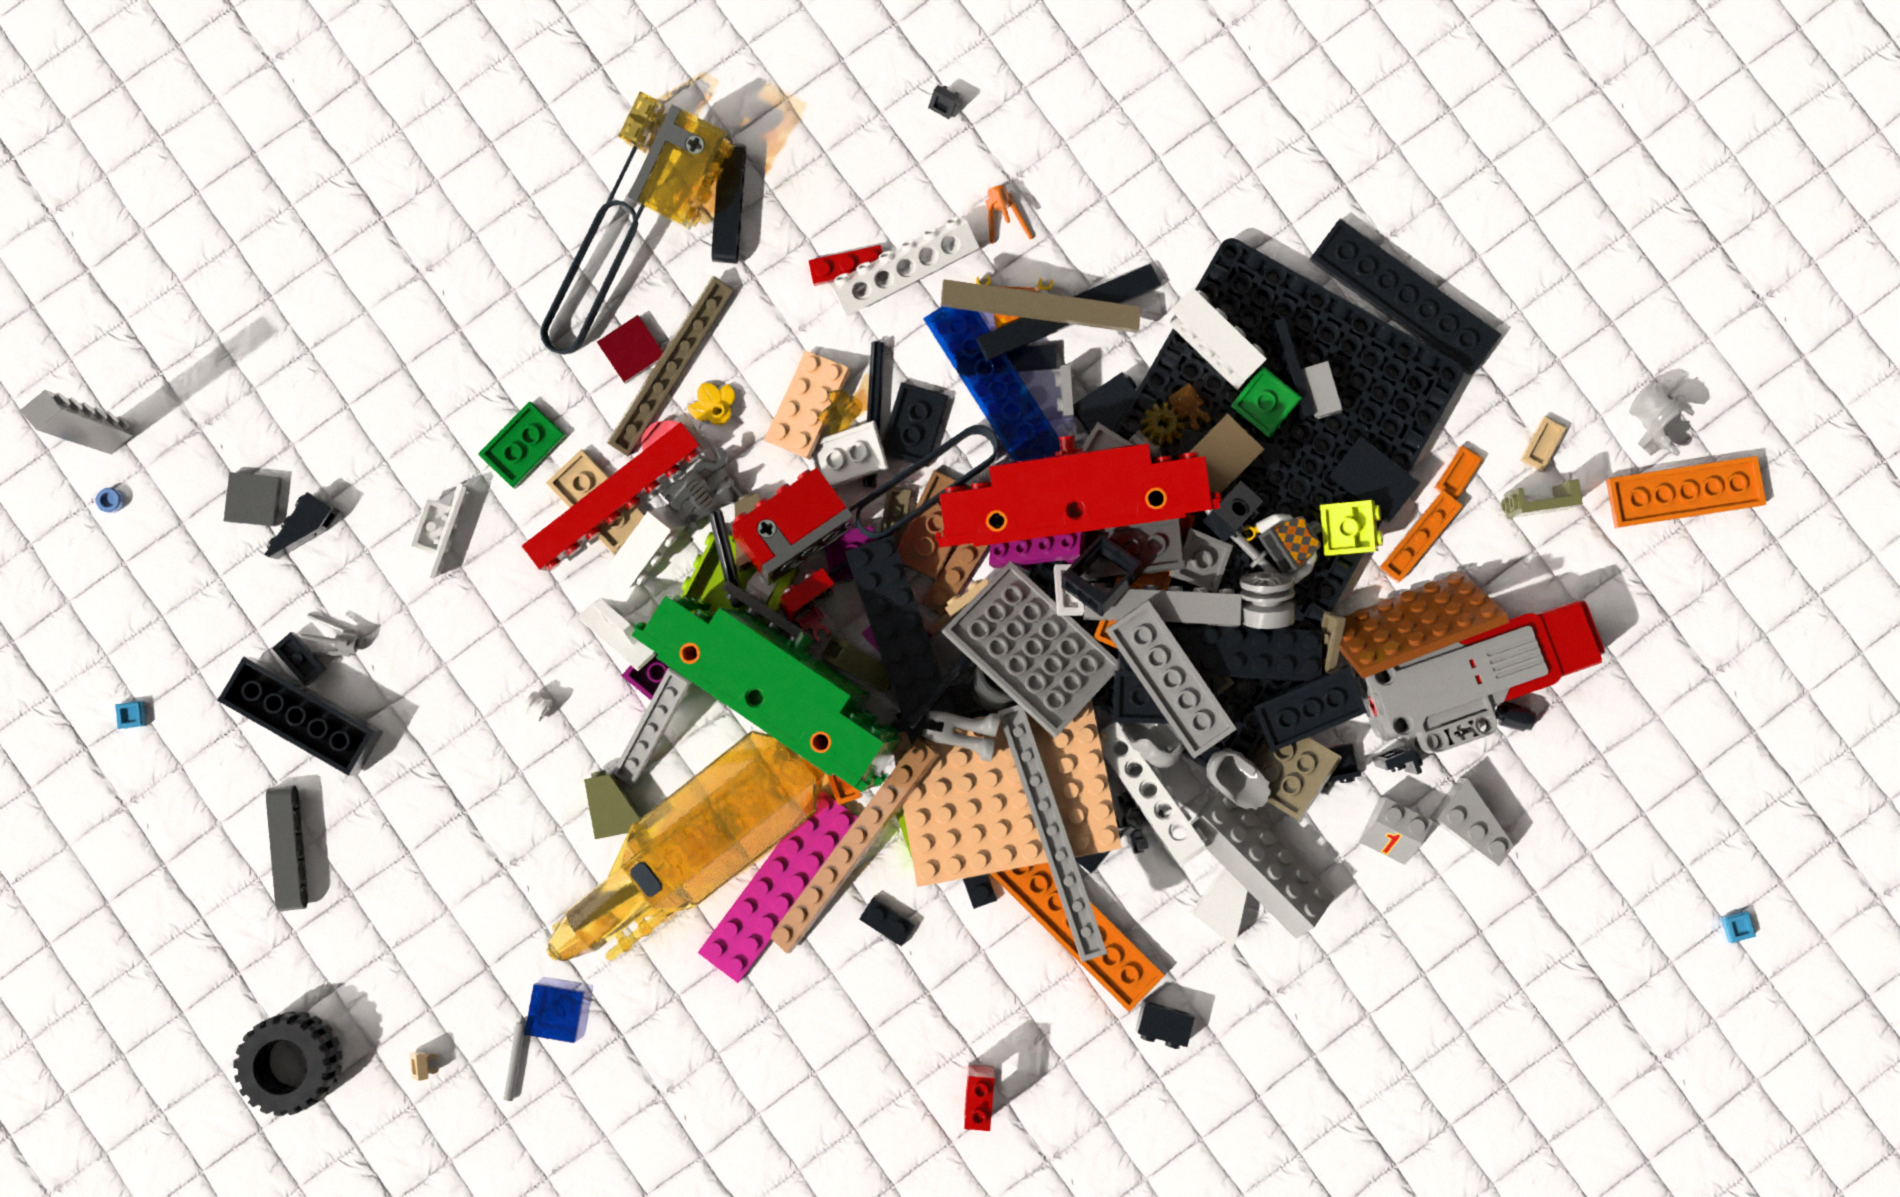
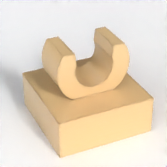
[409,1051,439,1081]

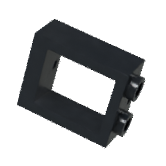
[1061,533,1142,617]

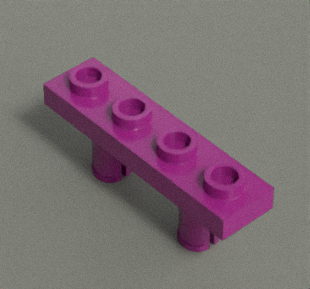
[989,532,1086,570]

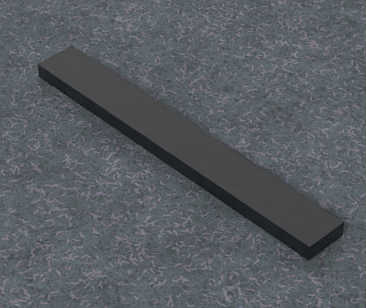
[976,263,1162,362]

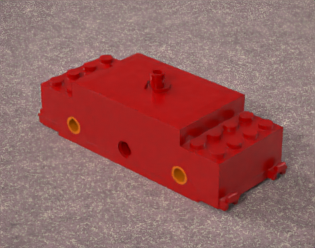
[935,435,1221,548]

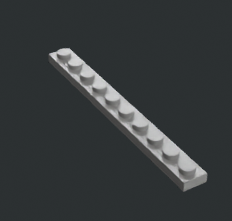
[998,705,1107,962]

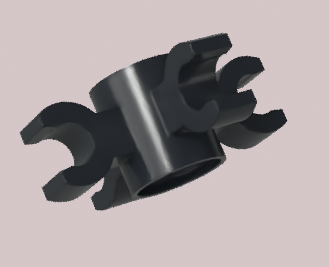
[1116,791,1164,854]

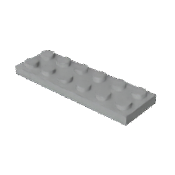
[1105,600,1236,758]

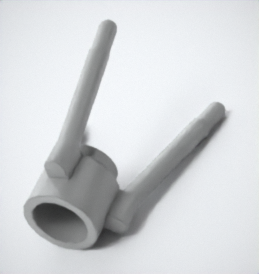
[299,613,360,657]

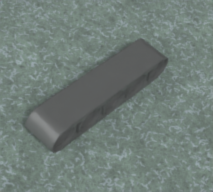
[266,785,308,912]

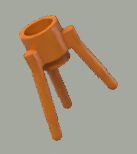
[985,185,1033,244]

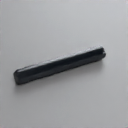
[708,510,745,608]

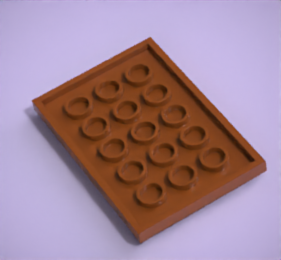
[1339,571,1509,679]

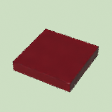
[597,315,663,384]

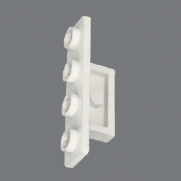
[409,483,469,580]
[578,599,656,671]

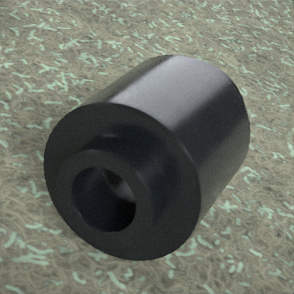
[1495,701,1536,732]

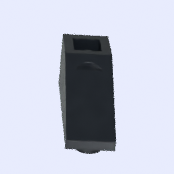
[264,492,340,560]

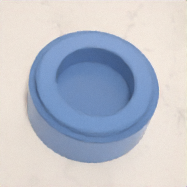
[96,488,124,514]

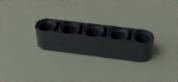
[711,143,746,264]

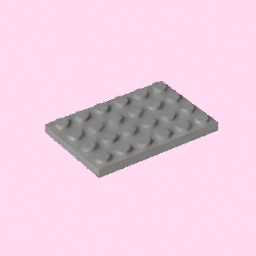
[942,561,1118,738]

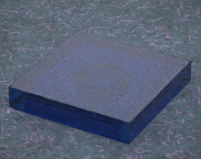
[524,983,585,1043]

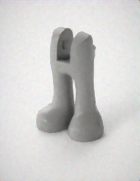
[922,711,1000,762]

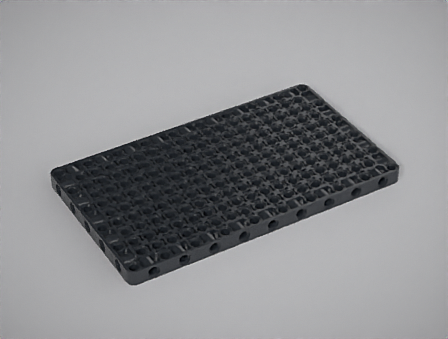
[1030,238,1463,768]

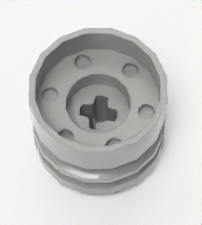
[1240,571,1295,629]

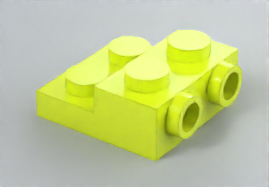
[1320,500,1383,556]

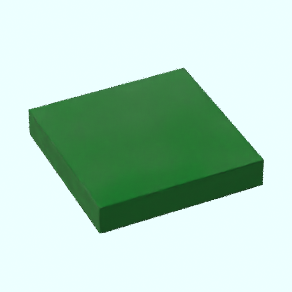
[1231,366,1303,438]

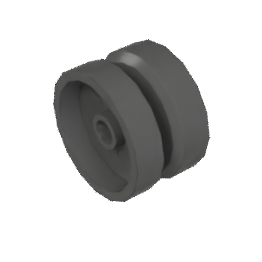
[969,666,1018,714]

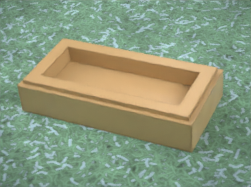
[1519,416,1567,472]

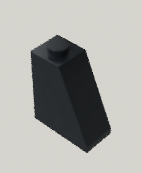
[1073,372,1137,435]

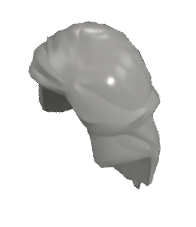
[1121,723,1185,768]
[1206,748,1271,810]

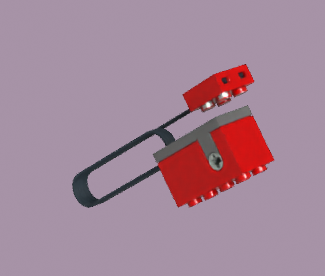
[732,425,999,623]

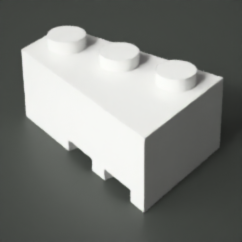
[606,505,688,588]

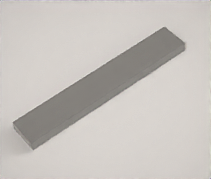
[612,667,692,788]

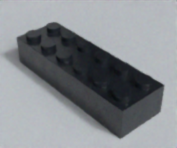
[217,656,384,776]

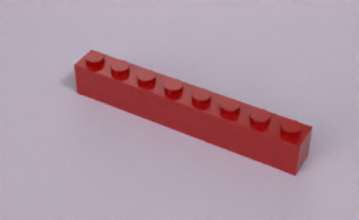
[521,422,704,571]

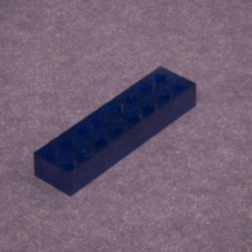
[923,306,1061,462]

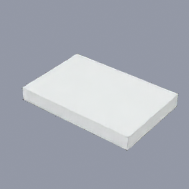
[809,421,889,488]

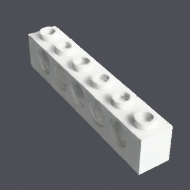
[830,216,979,316]
[1100,722,1207,867]

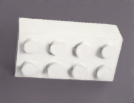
[1166,288,1266,390]

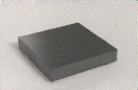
[223,472,282,527]

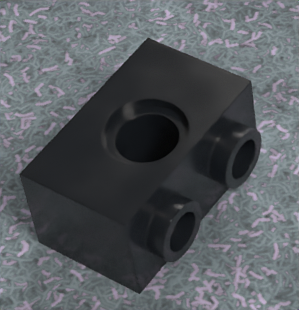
[1202,481,1263,542]

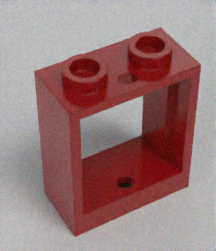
[964,1064,995,1131]

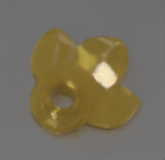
[817,389,862,436]

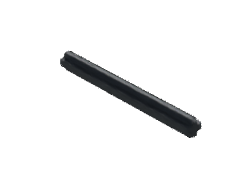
[863,341,885,489]

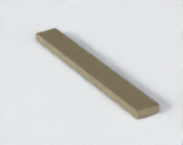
[606,276,734,457]
[940,279,1140,333]

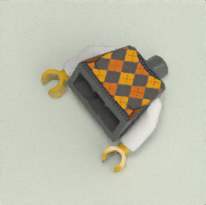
[1243,514,1322,584]

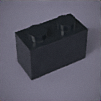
[1135,1000,1195,1049]

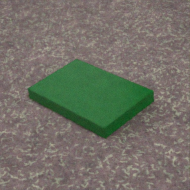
[478,401,566,489]

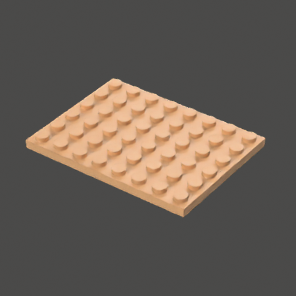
[893,699,1122,887]

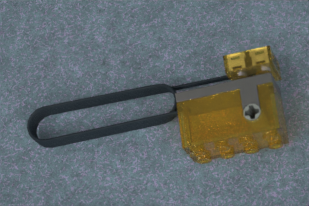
[540,91,734,355]

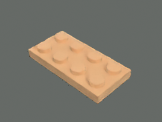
[764,350,851,460]

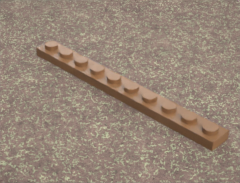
[771,737,940,954]

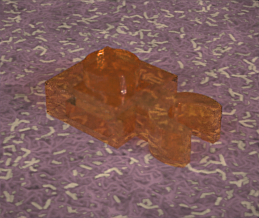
[1168,383,1211,431]

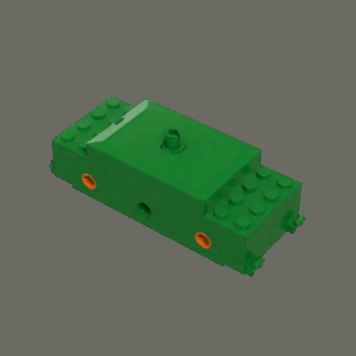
[631,594,902,792]

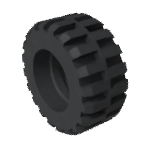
[233,1011,343,1116]

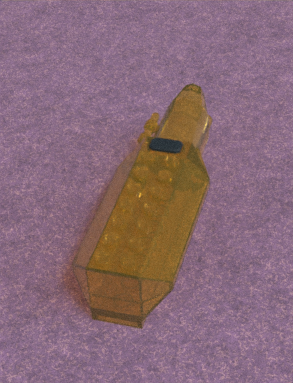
[546,730,825,961]

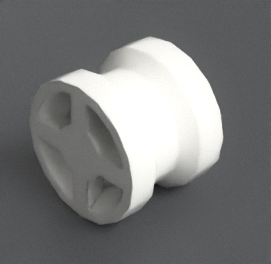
[521,691,552,722]

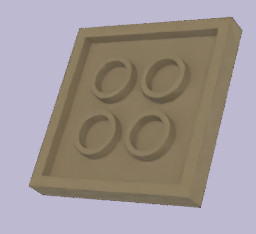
[1249,736,1342,822]

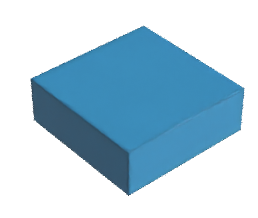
[115,701,146,729]
[1721,911,1756,943]

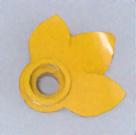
[688,383,735,425]

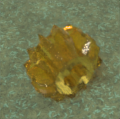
[1141,402,1185,446]

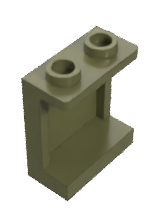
[1501,479,1583,519]

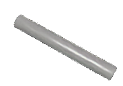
[503,1022,526,1101]

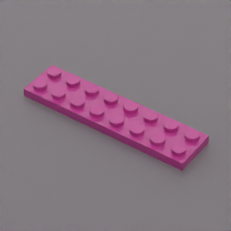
[697,788,858,983]

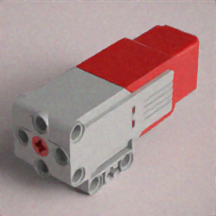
[1355,600,1605,755]

